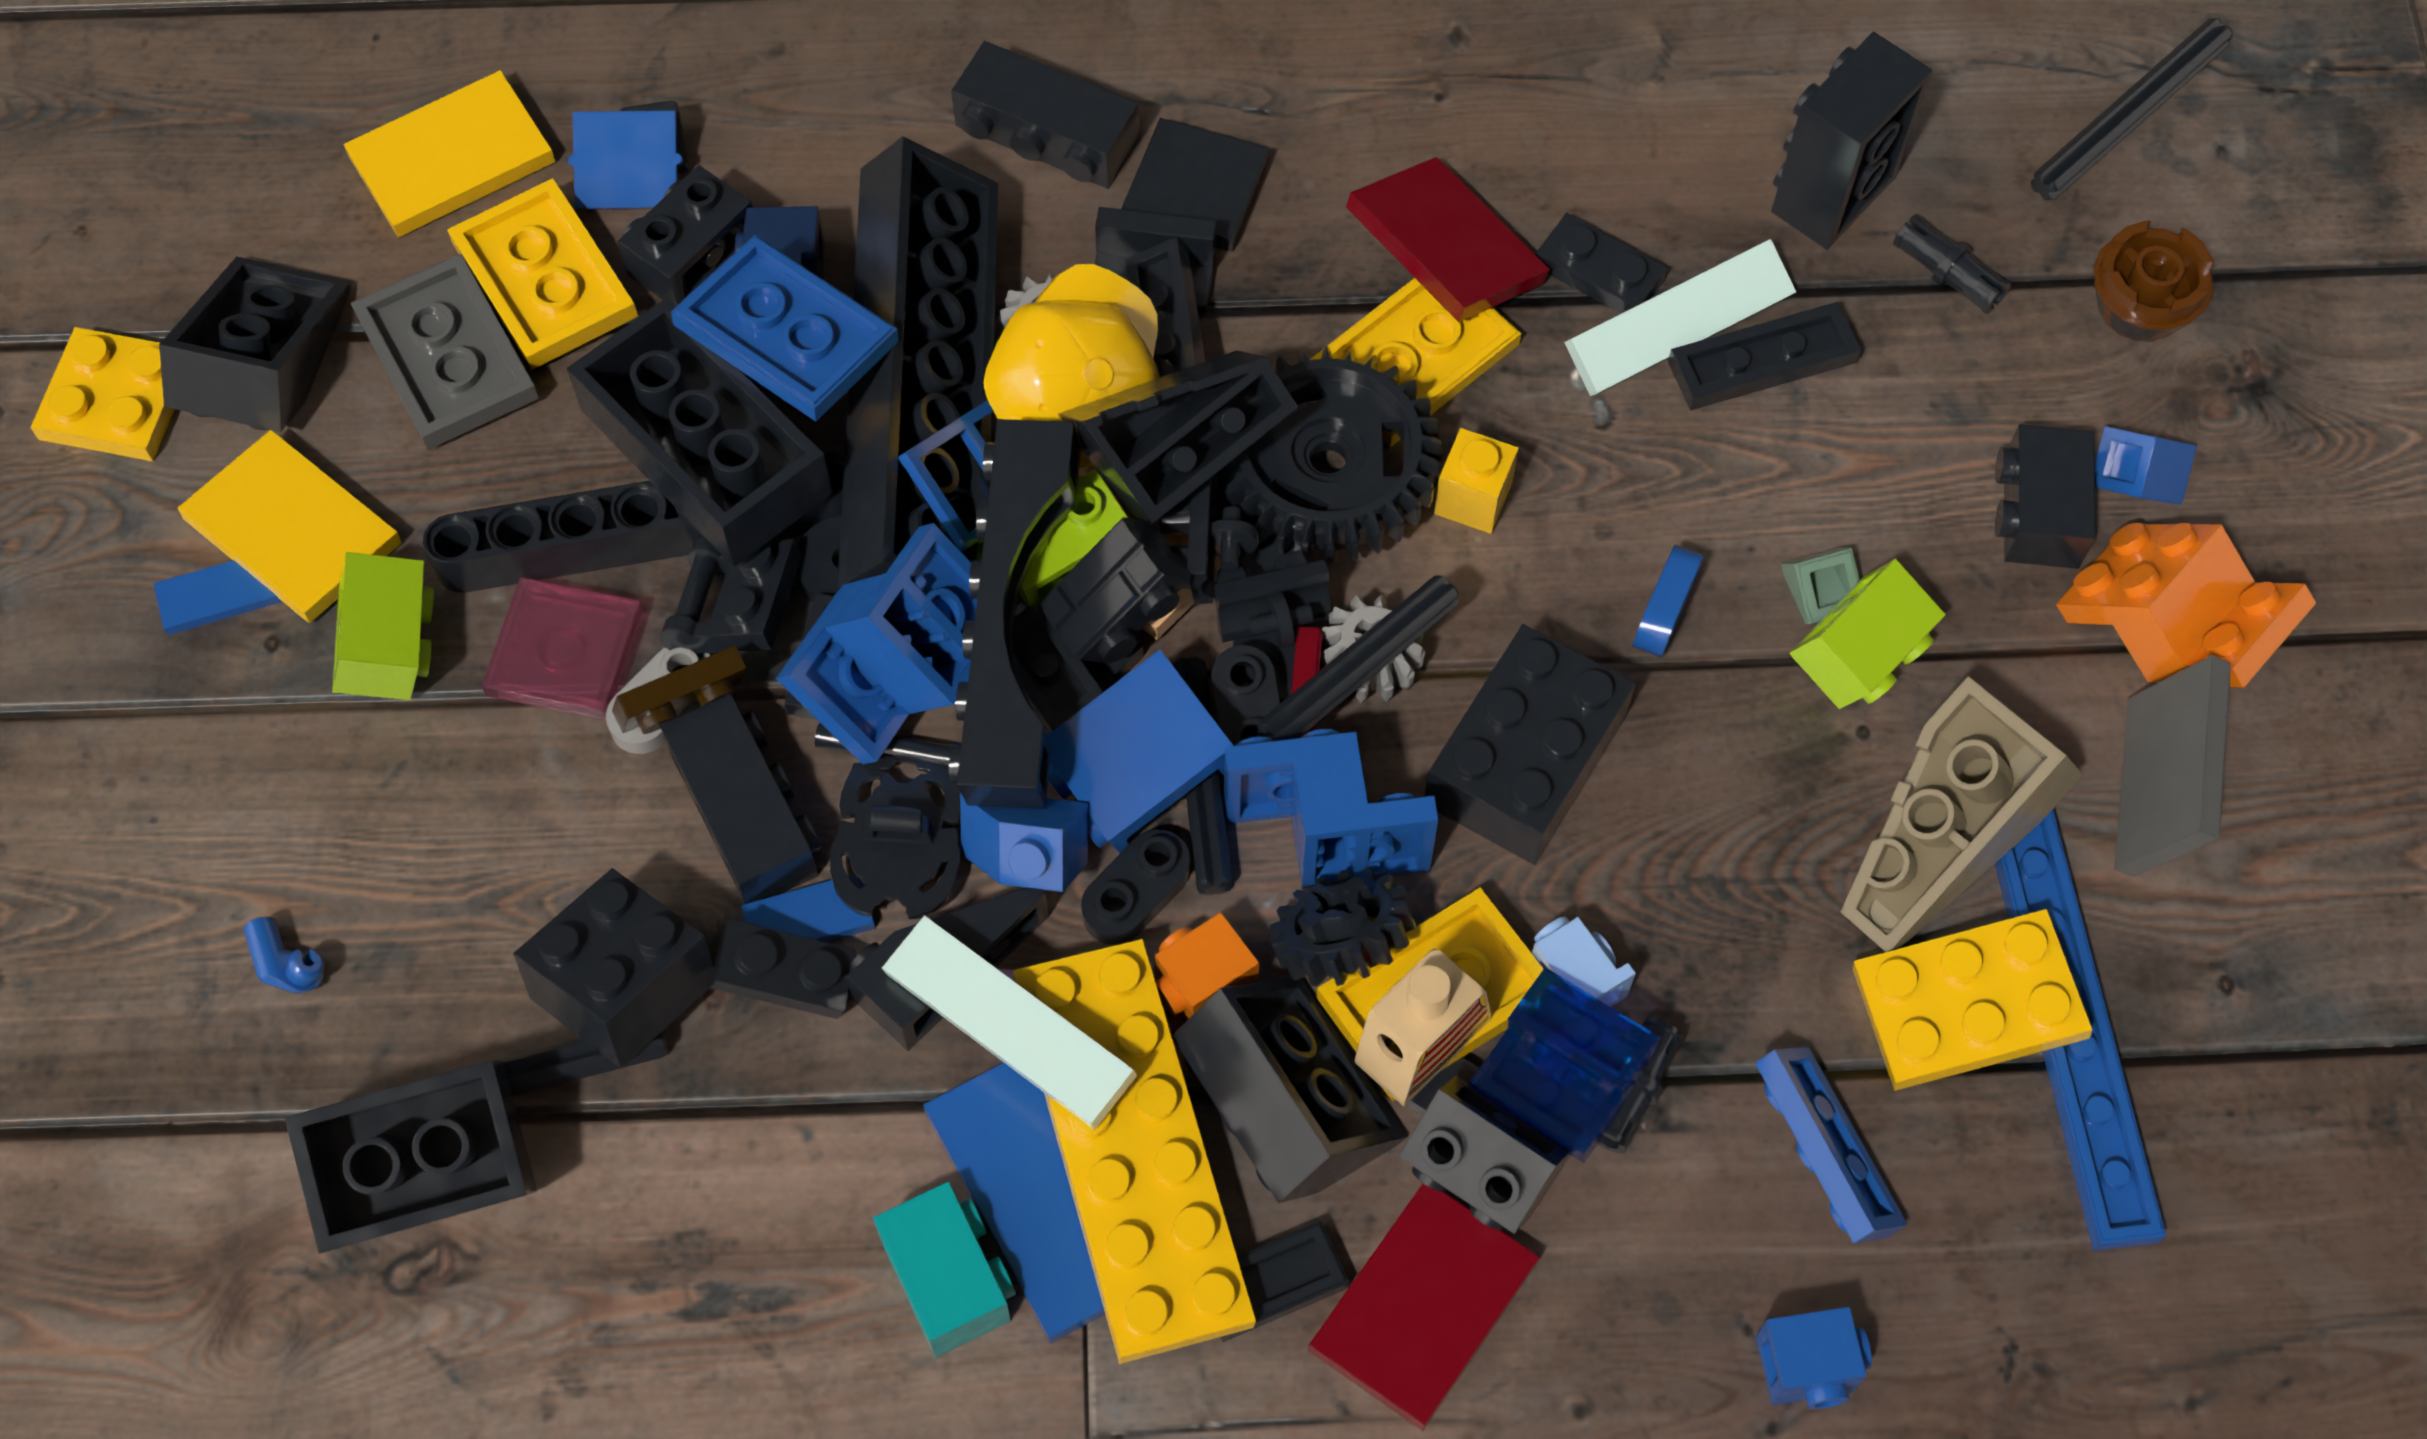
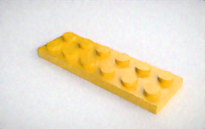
[1013,939,1256,1364]

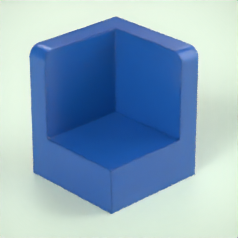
[2094,426,2197,505]

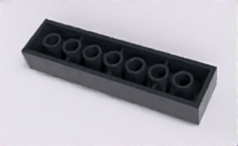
[837,136,999,589]

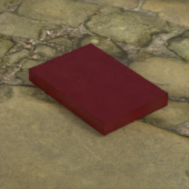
[1346,157,1550,323]
[1308,1183,1540,1431]

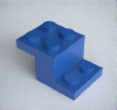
[776,523,1017,764]
[1224,729,1438,887]

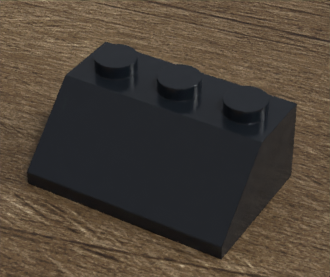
[1171,977,1407,1203]

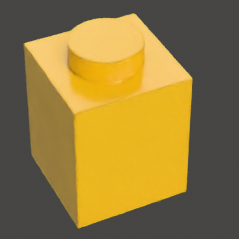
[1434,428,1519,534]

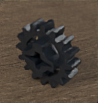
[1269,868,1416,987]

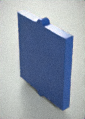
[568,111,684,210]

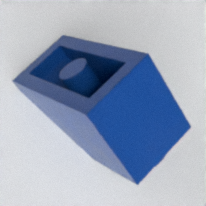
[960,793,1088,892]

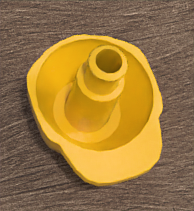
[983,264,1160,468]

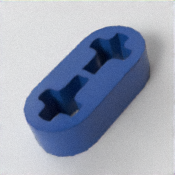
[1632,544,1705,658]

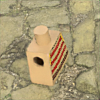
[1355,948,1492,1106]

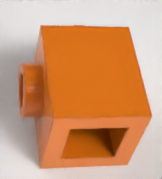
[1155,912,1259,1020]

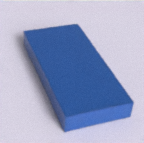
[153,560,282,635]
[741,874,875,942]

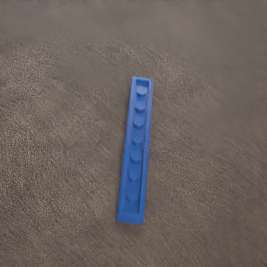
[1995,809,2166,1251]

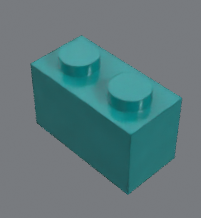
[873,1182,1016,1358]

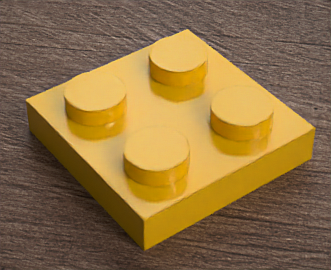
[30,327,175,462]

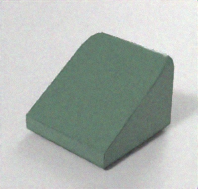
[1781,547,1860,624]

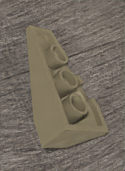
[1840,676,2083,952]

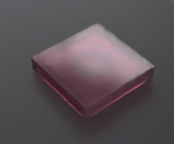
[481,577,643,720]

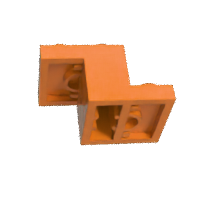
[2056,523,2316,688]

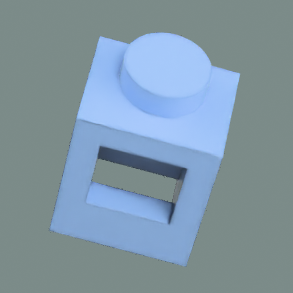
[1532,916,1636,1025]

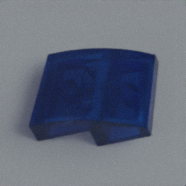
[1470,967,1660,1163]

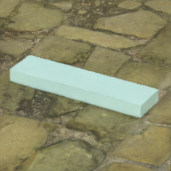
[1564,239,1796,396]
[882,915,1137,1130]

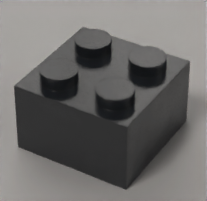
[513,868,714,1068]

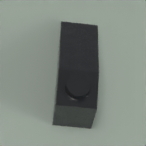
[846,887,1048,1051]

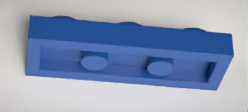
[1755,1047,1908,1244]

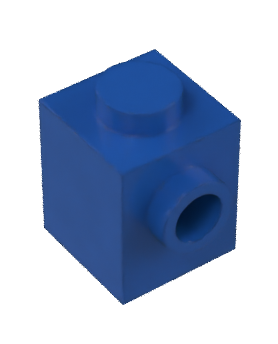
[1756,1307,1872,1409]

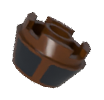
[2093,221,2214,342]

